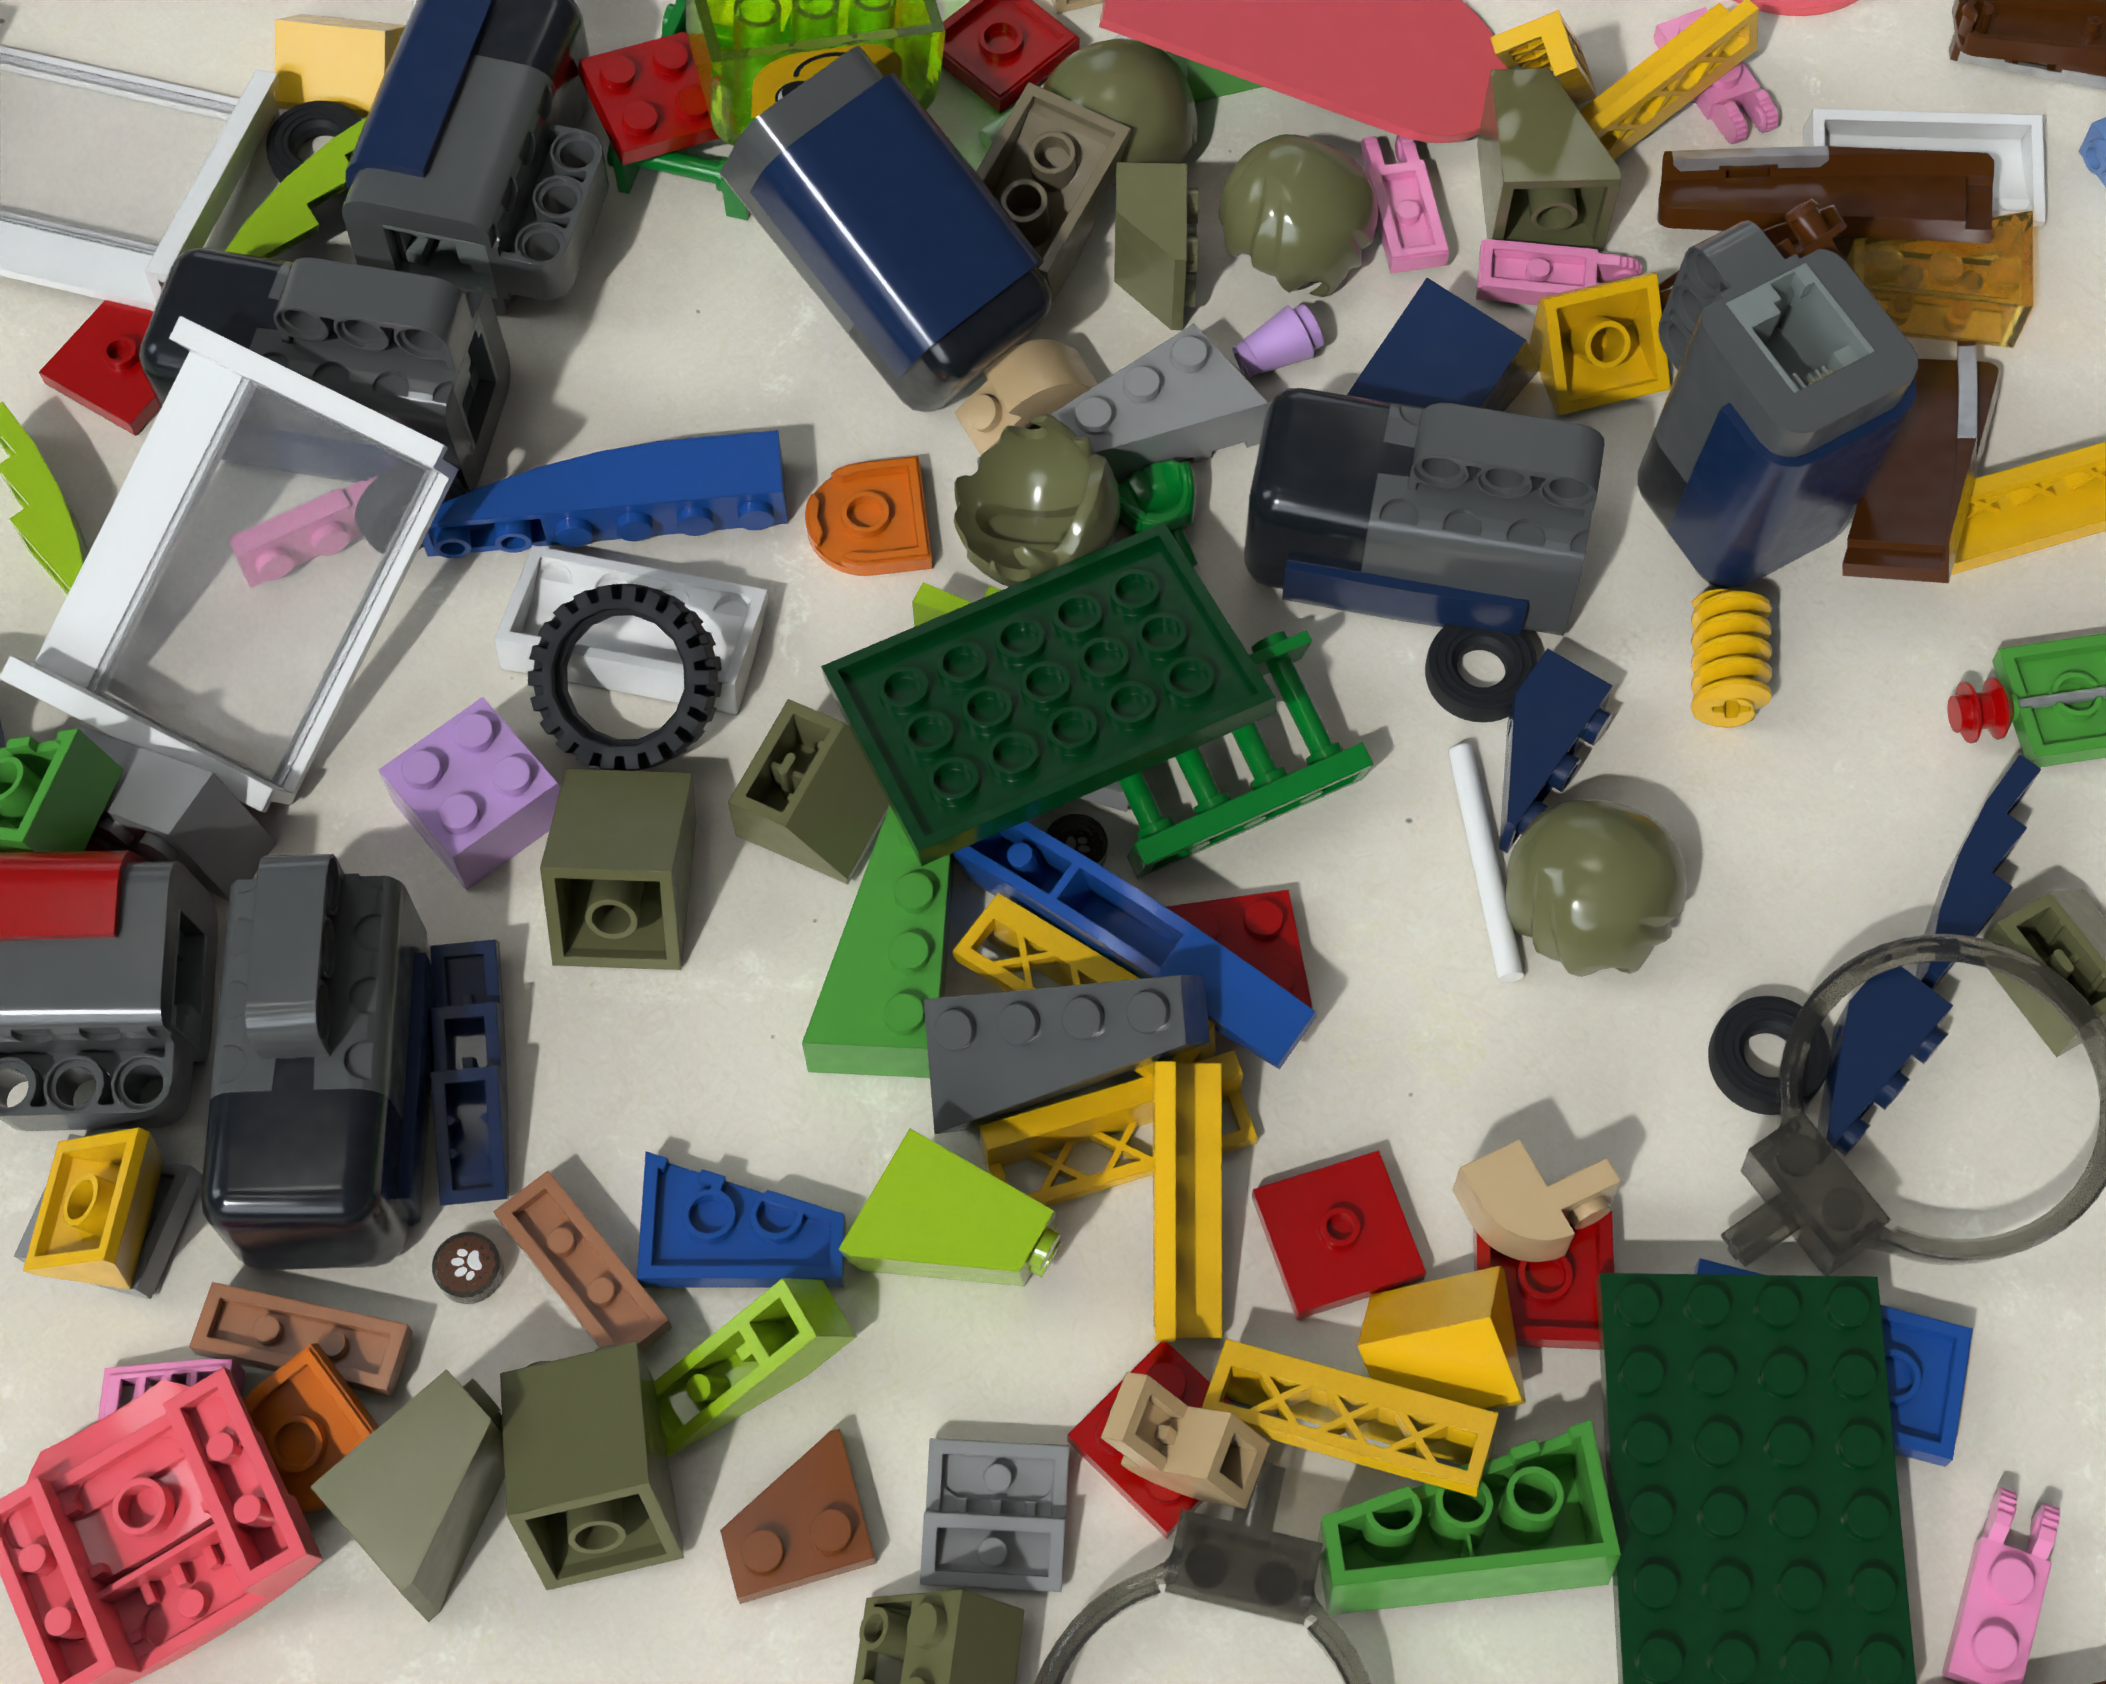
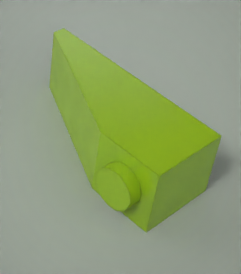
[654,1278,857,1457]

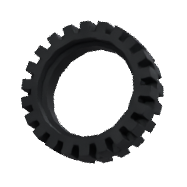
[528,584,722,771]

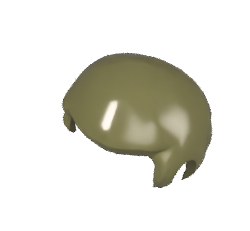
[1043,38,1198,186]
[1219,134,1378,297]
[953,414,1121,587]
[1506,799,1687,977]

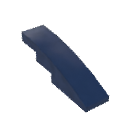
[1916,755,2041,990]
[430,939,509,1206]

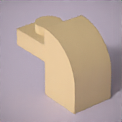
[955,339,1098,455]
[1452,1139,1621,1262]
[1101,1372,1270,1509]

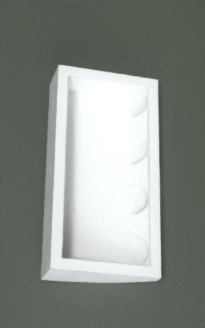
[1803,108,2046,227]
[494,545,768,714]

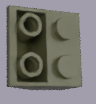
[1114,162,1199,330]
[728,699,890,885]
[1976,889,2106,1058]
[853,1589,1025,1684]

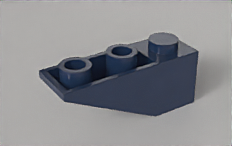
[1499,648,1613,853]
[1812,956,1953,1167]

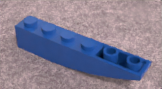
[422,430,788,558]
[952,821,1317,1070]

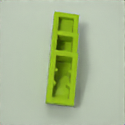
[225,117,367,259]
[0,402,89,596]

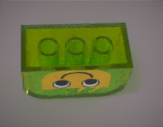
[686,0,945,146]

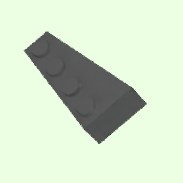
[924,975,1210,1134]

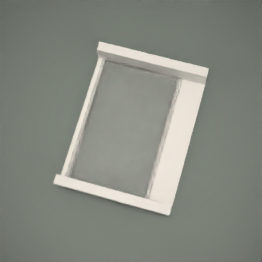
[0,45,280,311]
[0,316,459,813]

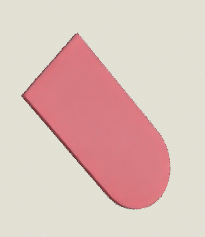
[1099,0,1508,143]

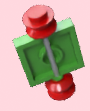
[1947,633,2106,768]

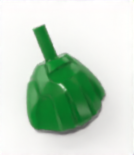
[1119,459,1198,567]

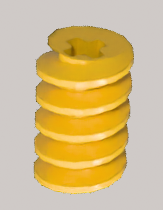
[1691,589,1772,728]

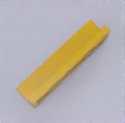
[1579,0,1759,160]
[1490,10,1597,105]
[1951,442,2106,575]
[952,893,1216,1082]
[979,1050,1258,1207]
[1153,1061,1222,1342]
[1202,1339,1499,1497]

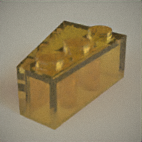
[1846,211,2033,348]

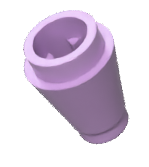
[1232,304,1324,379]

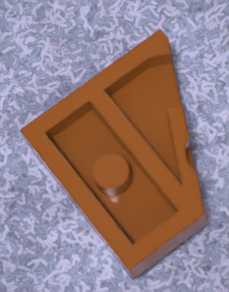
[720,1429,876,1604]

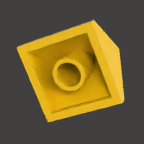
[275,14,406,118]
[1529,272,1671,415]
[23,1127,164,1290]
[1357,1266,1526,1411]

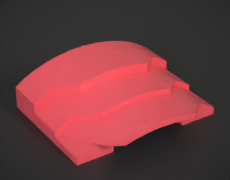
[0,1367,323,1684]

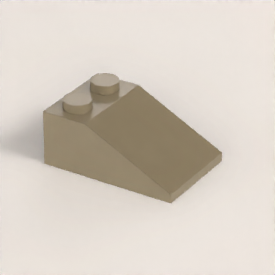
[976,82,1132,303]

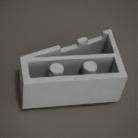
[1051,323,1268,485]
[78,725,277,901]

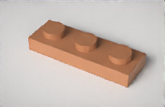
[493,1171,672,1352]
[189,1282,413,1397]

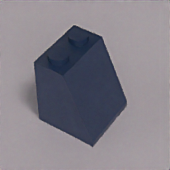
[1347,278,1540,412]

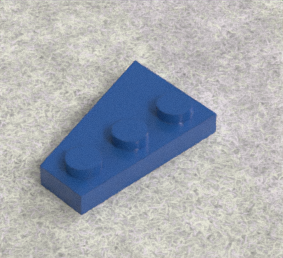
[637,1151,846,1288]

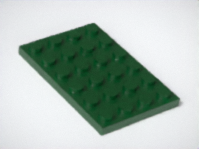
[821,522,1277,866]
[1596,1273,1916,1684]

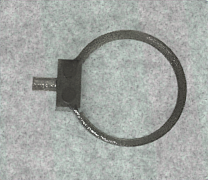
[1721,934,2106,1276]
[1034,1460,1372,1684]

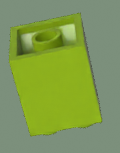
[839,1128,1062,1286]

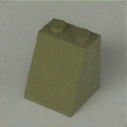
[1477,67,1622,252]
[540,769,696,970]
[500,1341,684,1590]
[310,1369,505,1622]

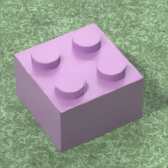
[379,697,560,891]

